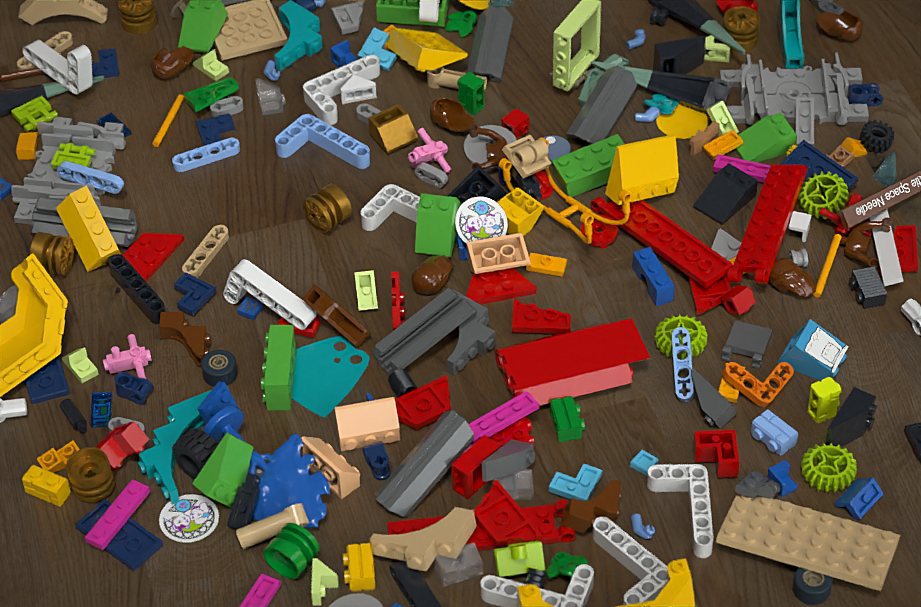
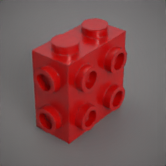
[488,416,534,448]

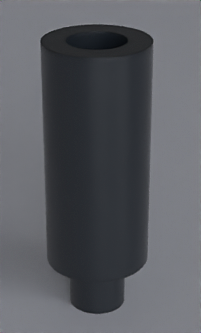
[59,399,87,433]

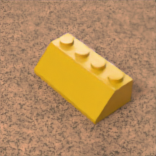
[56,186,121,272]

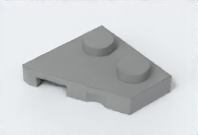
[331,1,364,35]
[711,228,741,261]

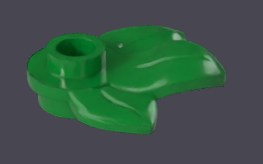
[445,11,477,38]
[546,552,588,578]

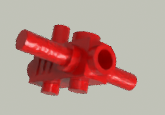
[819,193,872,237]

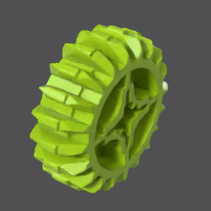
[798,171,849,219]
[655,314,708,360]
[801,442,857,493]

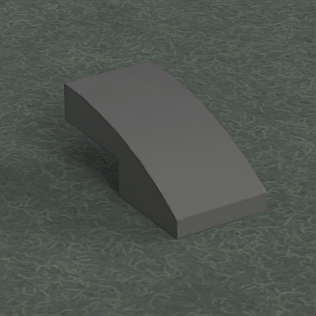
[810,0,843,14]

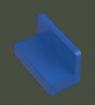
[834,477,884,519]

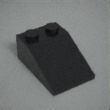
[693,163,758,225]
[447,165,508,204]
[825,387,877,447]

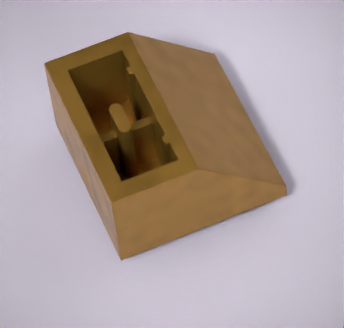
[368,104,418,154]

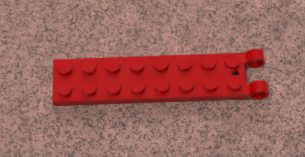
[728,164,807,284]
[590,196,733,288]
[387,499,576,561]

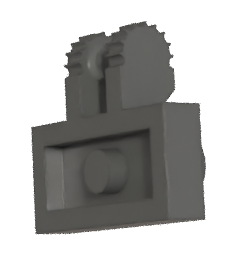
[735,472,781,499]

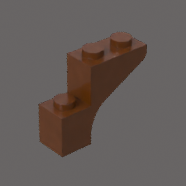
[302,284,371,347]
[159,312,211,368]
[561,480,622,533]

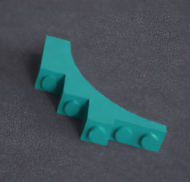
[137,390,211,505]

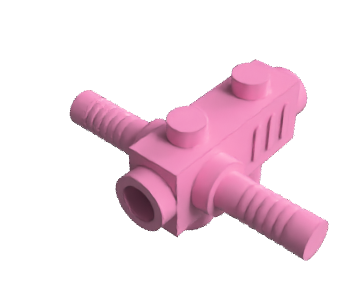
[408,128,452,174]
[103,334,152,379]

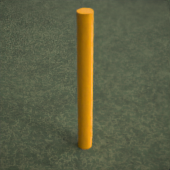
[152,94,184,147]
[813,234,842,297]

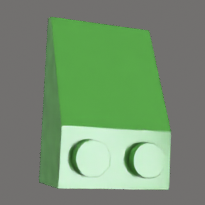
[178,0,228,53]
[735,113,797,163]
[415,193,462,258]
[192,432,254,507]

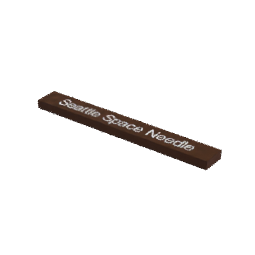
[838,170,921,229]

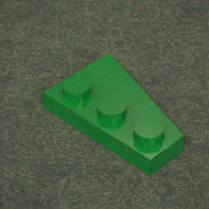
[183,77,239,112]

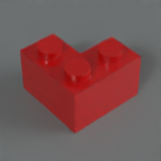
[95,421,149,470]
[693,430,740,478]

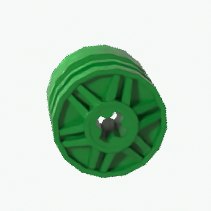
[263,522,320,579]

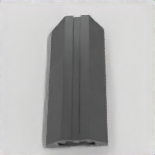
[467,6,513,82]
[566,65,637,145]
[30,198,138,247]
[374,288,476,376]
[375,410,474,517]

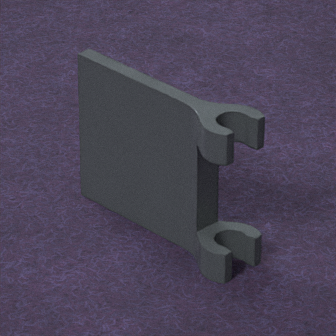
[721,320,773,369]

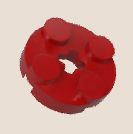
[581,215,618,249]

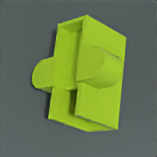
[494,541,545,577]

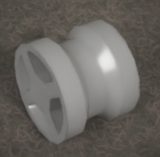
[789,248,808,267]

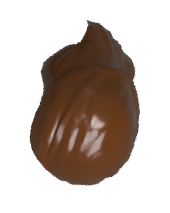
[817,11,863,41]
[150,46,194,79]
[430,97,475,132]
[411,255,454,295]
[769,258,816,297]

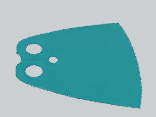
[292,336,370,418]

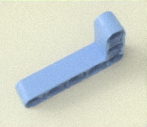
[275,114,370,169]

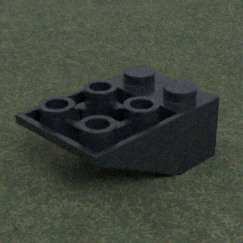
[653,35,706,75]

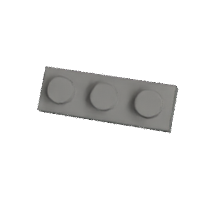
[796,97,814,146]

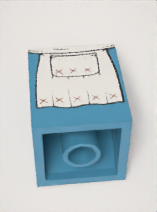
[777,319,848,381]

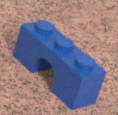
[632,247,674,306]

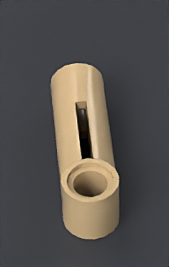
[427,66,487,92]
[236,503,309,549]

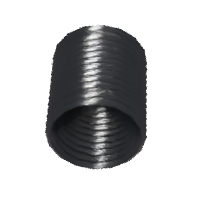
[388,369,418,398]

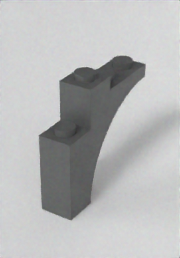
[447,289,496,376]

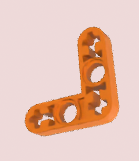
[722,362,794,407]

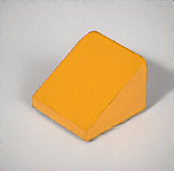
[841,138,867,157]

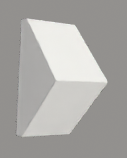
[341,74,376,104]

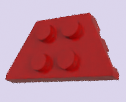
[123,233,184,282]
[466,268,537,305]
[687,274,731,315]
[395,375,451,430]
[474,480,542,546]

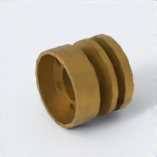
[118,0,157,34]
[722,6,760,52]
[303,184,352,233]
[30,232,74,276]
[66,447,115,502]

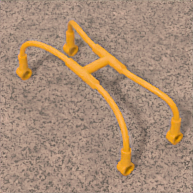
[499,137,632,244]

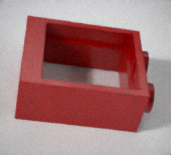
[452,435,500,500]

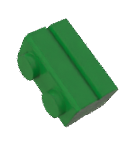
[457,72,485,115]
[550,396,585,442]

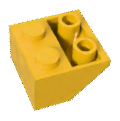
[497,187,544,236]

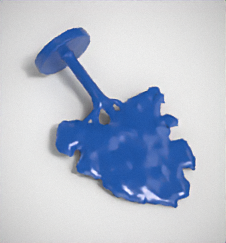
[203,406,330,528]

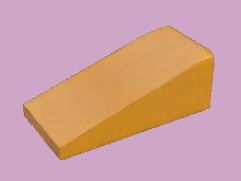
[16,132,38,160]

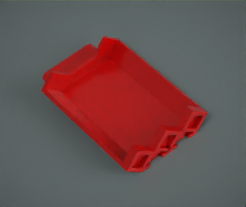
[494,318,650,405]

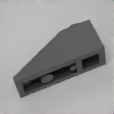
[691,368,737,429]
[482,440,535,482]

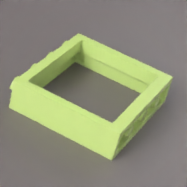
[553,0,601,91]

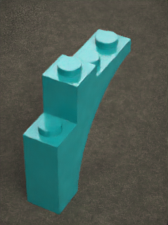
[274,0,323,71]
[777,0,804,69]

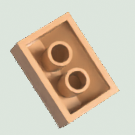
[467,233,531,274]
[334,397,400,451]
[301,436,360,499]

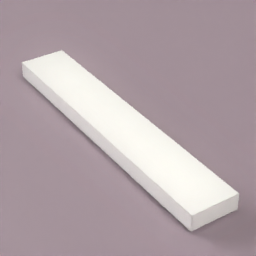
[870,209,903,286]

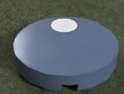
[543,136,570,165]

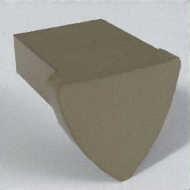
[170,0,187,18]

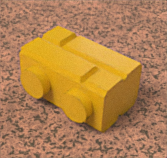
[22,465,71,507]
[343,543,375,591]

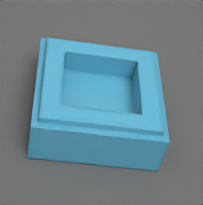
[630,450,659,476]

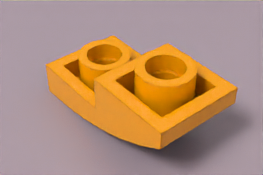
[37,440,80,473]

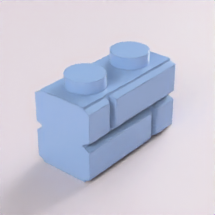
[751,409,798,456]

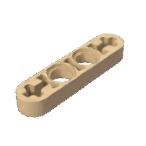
[17,31,73,71]
[182,225,229,278]

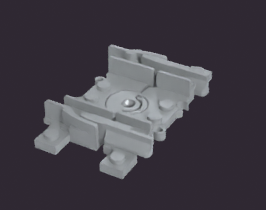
[720,53,869,125]
[11,117,126,224]

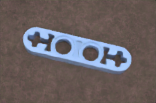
[172,138,240,172]
[57,161,124,194]
[672,327,694,402]

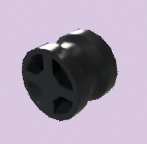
[650,6,668,26]
[523,567,548,589]

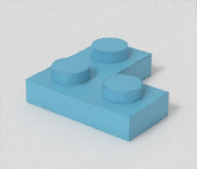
[358,28,397,72]
[549,464,602,501]

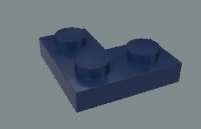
[92,48,119,78]
[196,113,235,146]
[174,272,216,316]

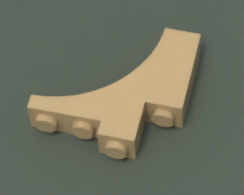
[19,0,108,26]
[370,507,477,571]

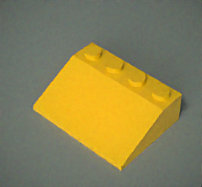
[387,28,468,72]
[605,134,679,205]

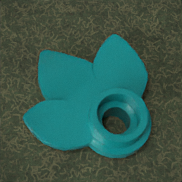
[643,94,678,114]

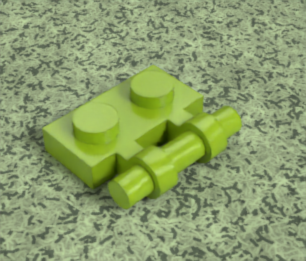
[11,96,58,132]
[51,142,96,174]

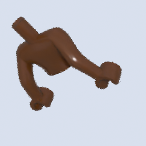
[469,123,508,170]
[840,218,892,272]

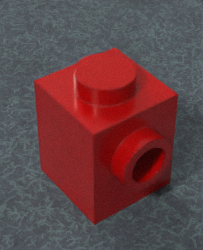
[501,108,529,139]
[721,285,756,315]

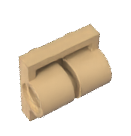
[502,135,551,179]

